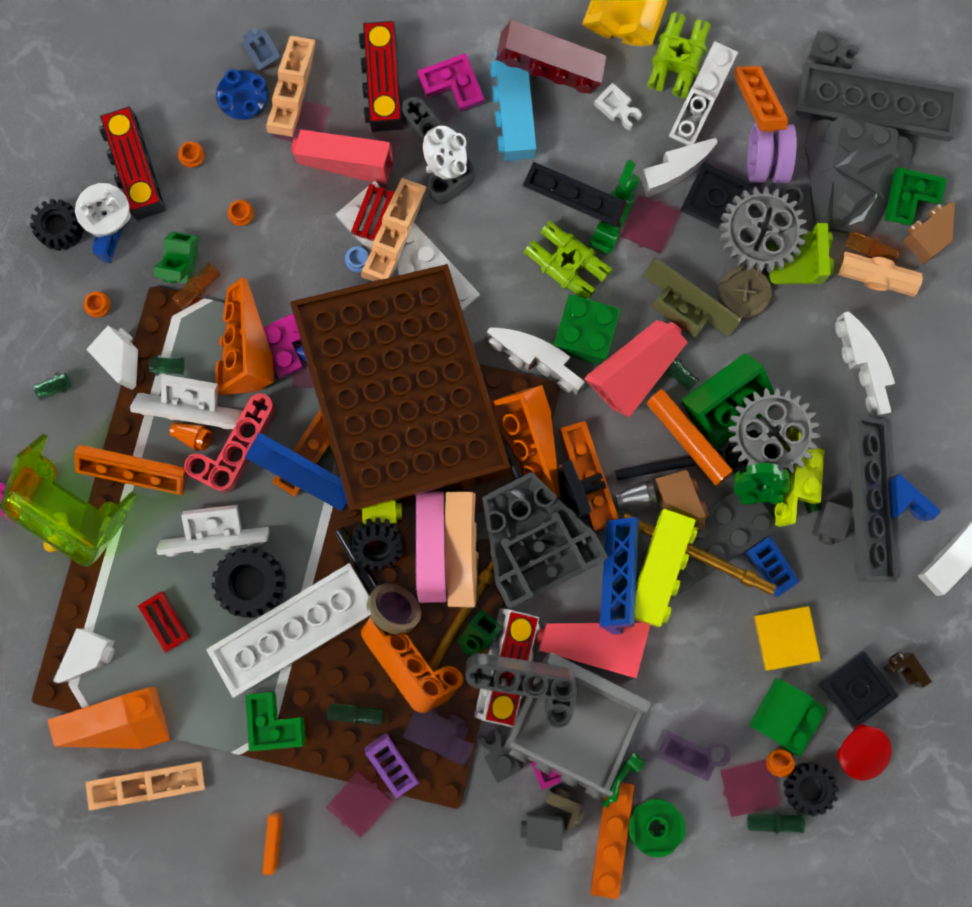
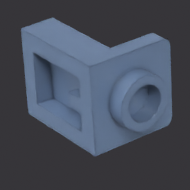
[240,27,281,71]

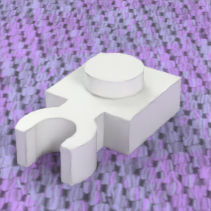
[594,83,642,130]

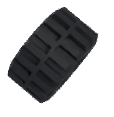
[212,547,286,618]

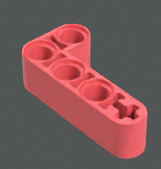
[184,393,276,493]

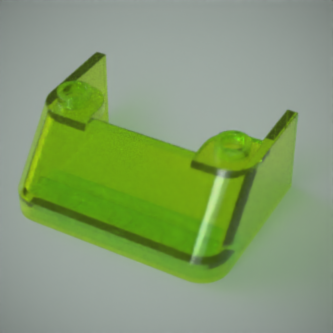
[0,433,136,567]

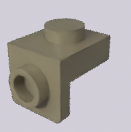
[545,787,584,832]

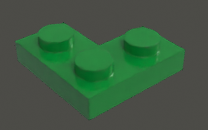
[884,167,947,226]
[246,692,306,752]

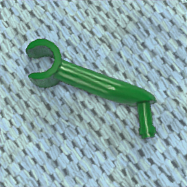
[602,752,646,808]

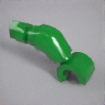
[589,160,640,254]

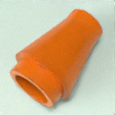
[169,421,212,451]

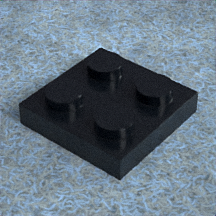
[680,162,751,229]
[818,651,899,729]

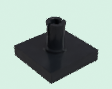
[557,460,606,520]

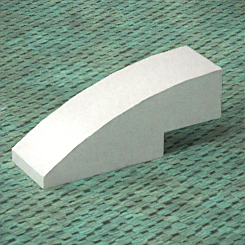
[641,138,718,197]
[917,521,972,596]

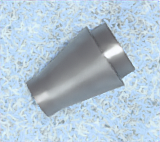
[616,481,657,509]

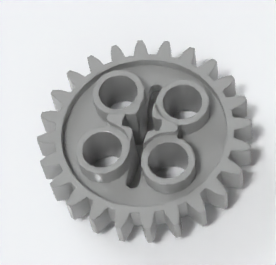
[718,187,807,274]
[728,388,820,474]

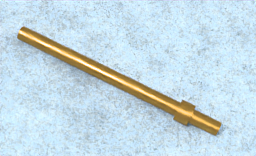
[623,513,776,595]
[427,557,495,672]

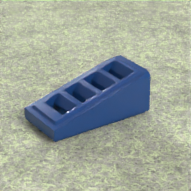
[744,536,799,598]

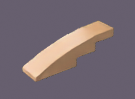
[266,36,316,137]
[361,178,427,282]
[445,492,479,608]
[85,761,205,811]

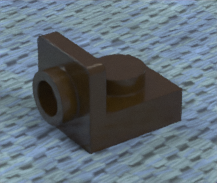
[883,651,932,688]

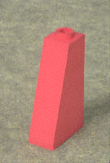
[291,129,394,186]
[584,320,687,417]
[535,622,650,678]

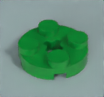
[733,463,791,505]
[628,798,685,858]

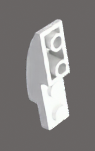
[669,41,738,146]
[835,311,895,418]
[487,327,585,395]

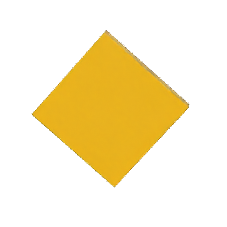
[753,606,821,671]

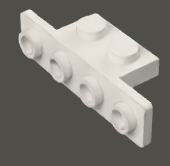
[130,375,243,429]
[156,505,270,557]

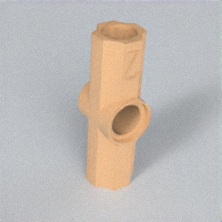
[837,251,923,297]

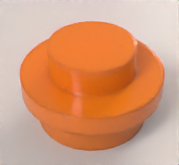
[178,142,205,168]
[227,200,254,226]
[83,291,111,318]
[766,749,795,777]

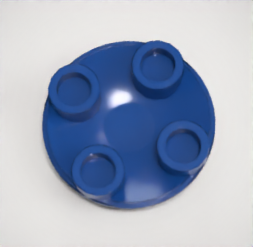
[216,69,268,120]

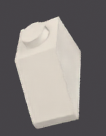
[86,326,138,390]
[53,628,115,683]

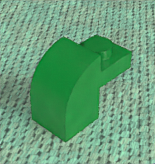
[153,231,198,284]

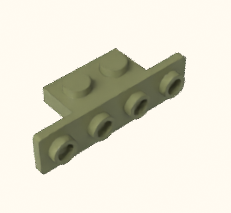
[643,258,742,338]

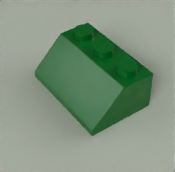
[681,353,775,450]

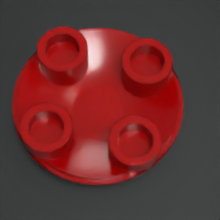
[836,724,892,781]

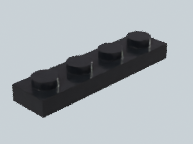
[522,161,627,227]

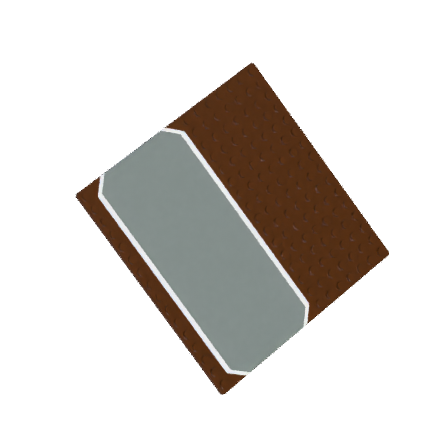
[32,286,560,809]

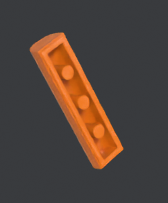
[646,389,732,487]
[74,445,188,496]

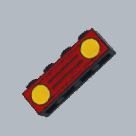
[359,21,403,132]
[99,106,167,220]

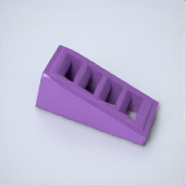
[364,733,419,799]

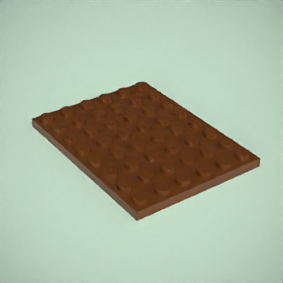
[290,264,510,513]

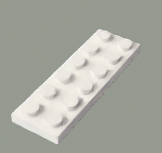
[336,181,480,312]
[206,563,371,698]

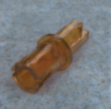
[846,232,900,263]
[172,262,220,309]

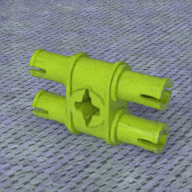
[647,12,711,98]
[524,220,613,299]

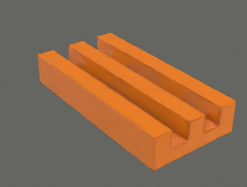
[262,812,283,875]

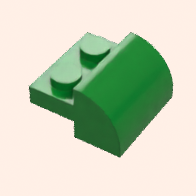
[748,678,827,757]

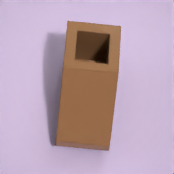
[903,201,955,265]
[656,470,709,530]

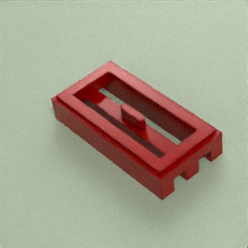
[351,183,395,242]
[138,591,191,653]

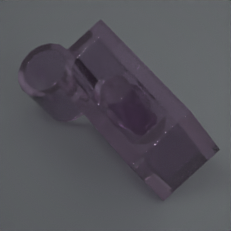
[403,707,474,766]
[652,729,731,782]

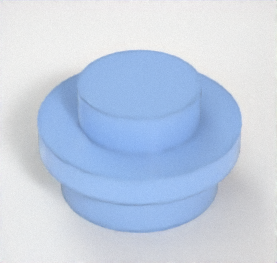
[345,246,370,273]

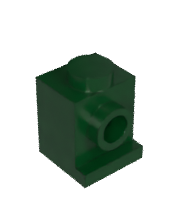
[457,610,503,656]

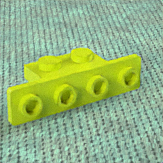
[775,428,825,527]

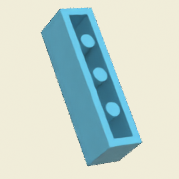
[490,52,536,161]

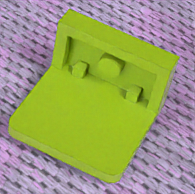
[768,223,834,284]

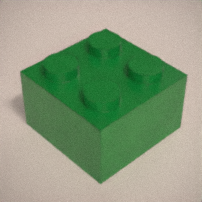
[554,294,621,365]

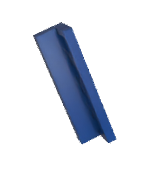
[244,432,347,511]
[600,517,639,635]

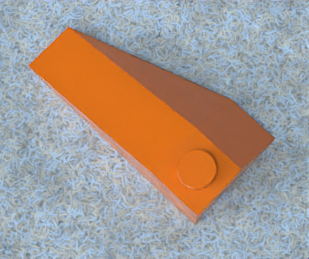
[215,277,275,395]

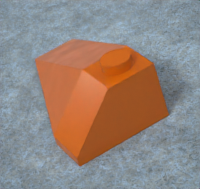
[490,385,560,498]
[47,686,171,749]

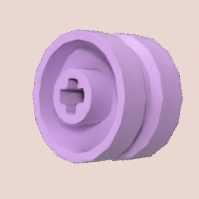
[747,123,797,183]

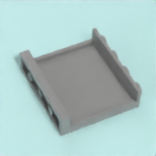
[504,652,651,800]

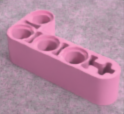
[416,490,447,603]

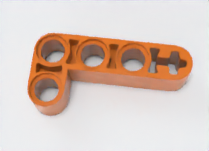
[361,617,463,713]

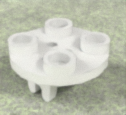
[423,126,467,180]
[75,183,130,237]

